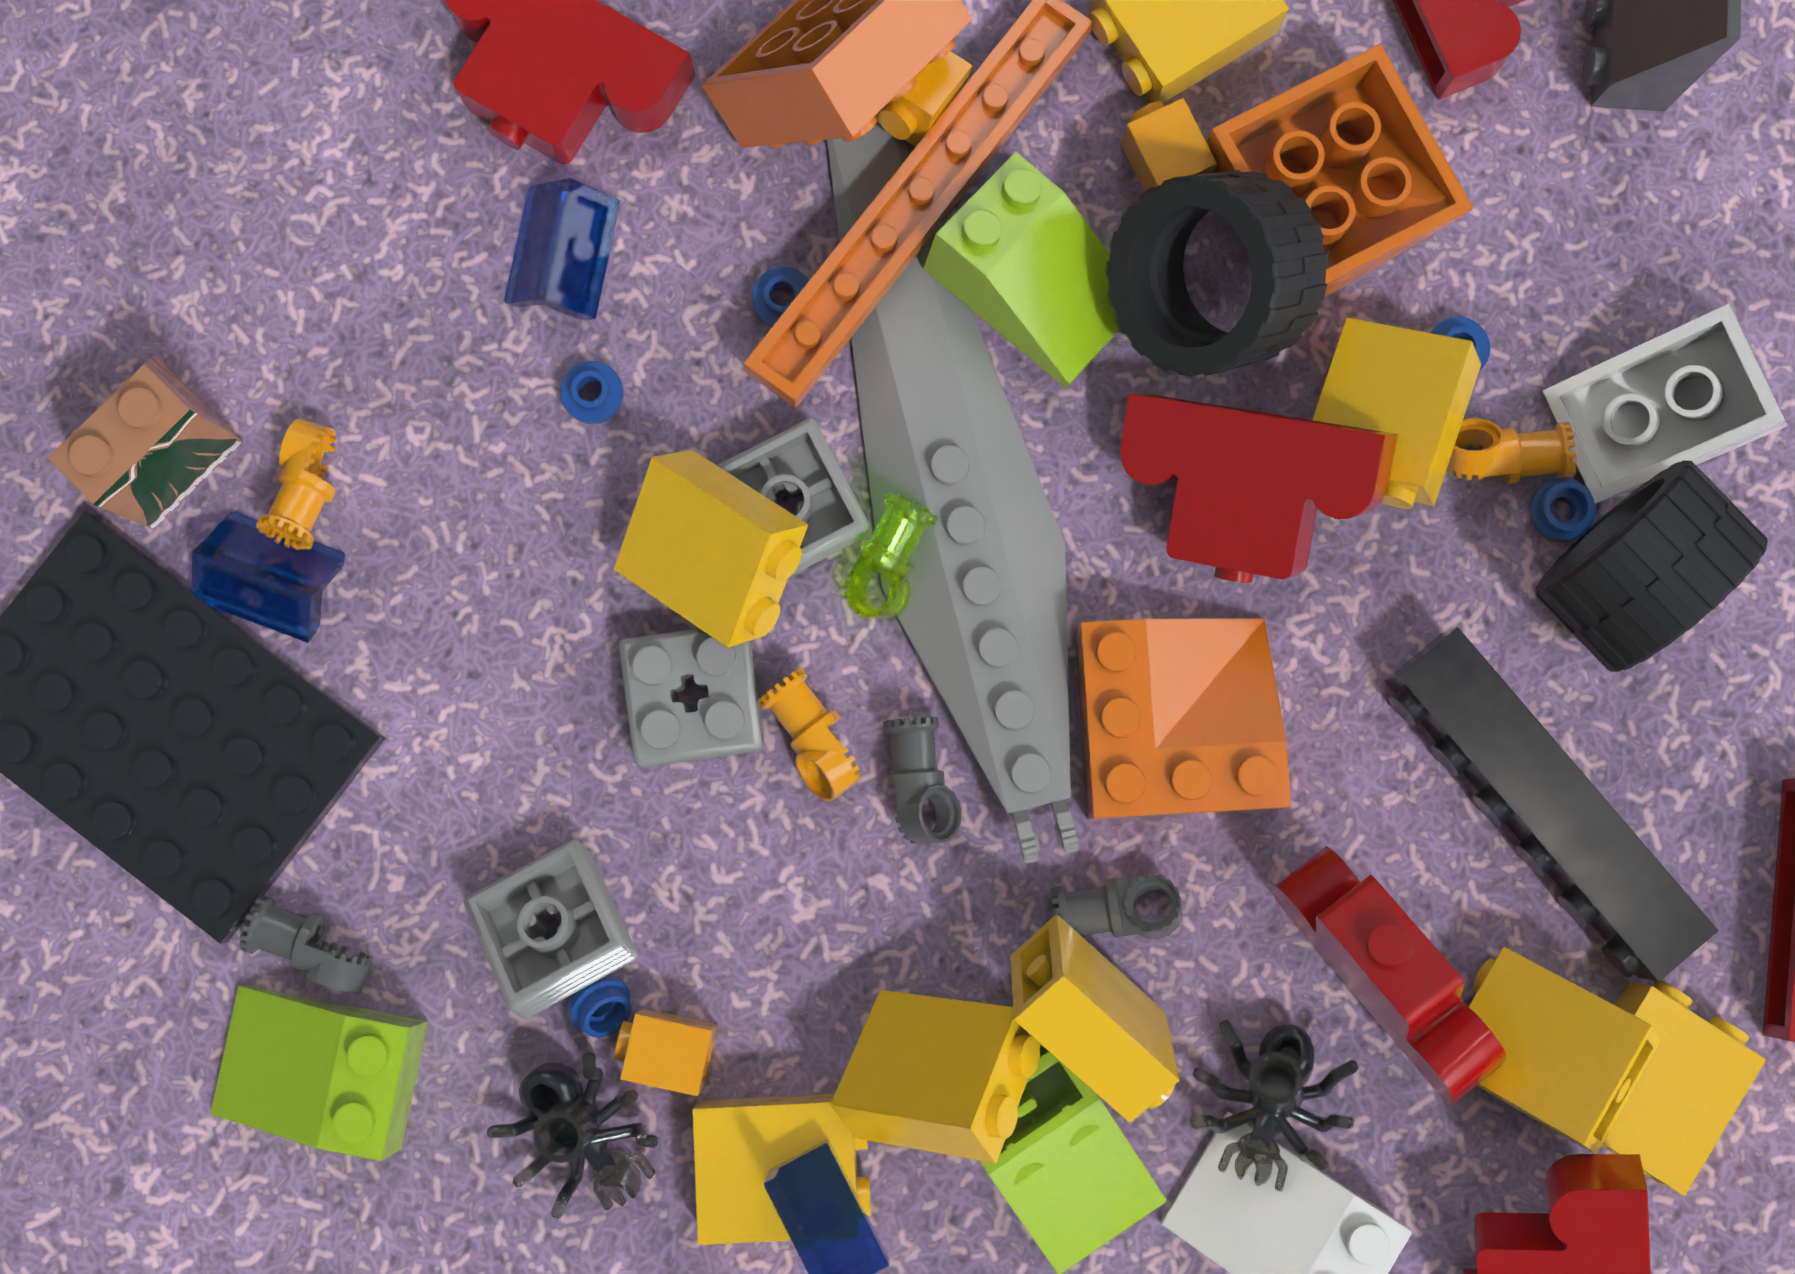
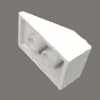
[1543,303,1788,504]
[1160,1111,1412,1274]

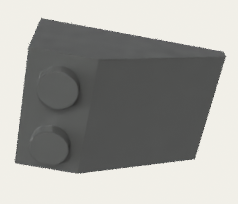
[1582,0,1741,111]

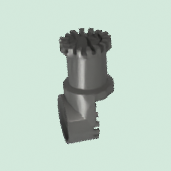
[883,717,961,845]
[1051,874,1182,939]
[239,895,373,993]

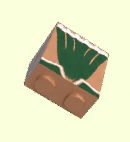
[47,355,243,529]

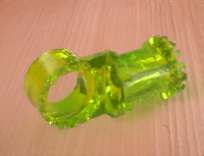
[844,491,938,619]

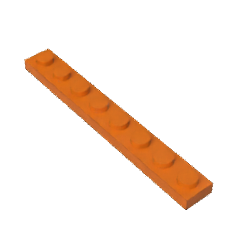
[743,0,1093,408]

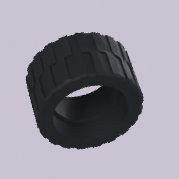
[1106,170,1329,377]
[1535,460,1768,672]

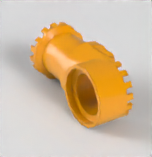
[256,418,337,550]
[1447,418,1577,484]
[757,668,860,802]

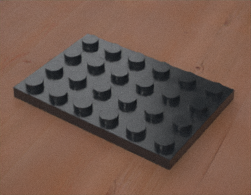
[0,512,386,944]

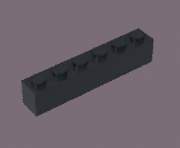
[1385,627,1719,982]

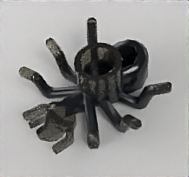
[1190,1020,1359,1192]
[487,1052,658,1219]

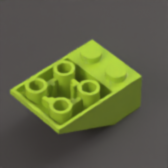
[980,1045,1167,1274]

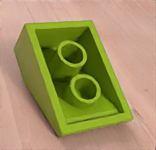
[923,152,1120,389]
[210,985,428,1161]

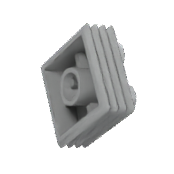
[717,418,870,575]
[619,628,764,767]
[464,839,638,1019]

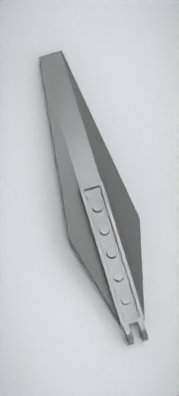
[827,122,1079,864]

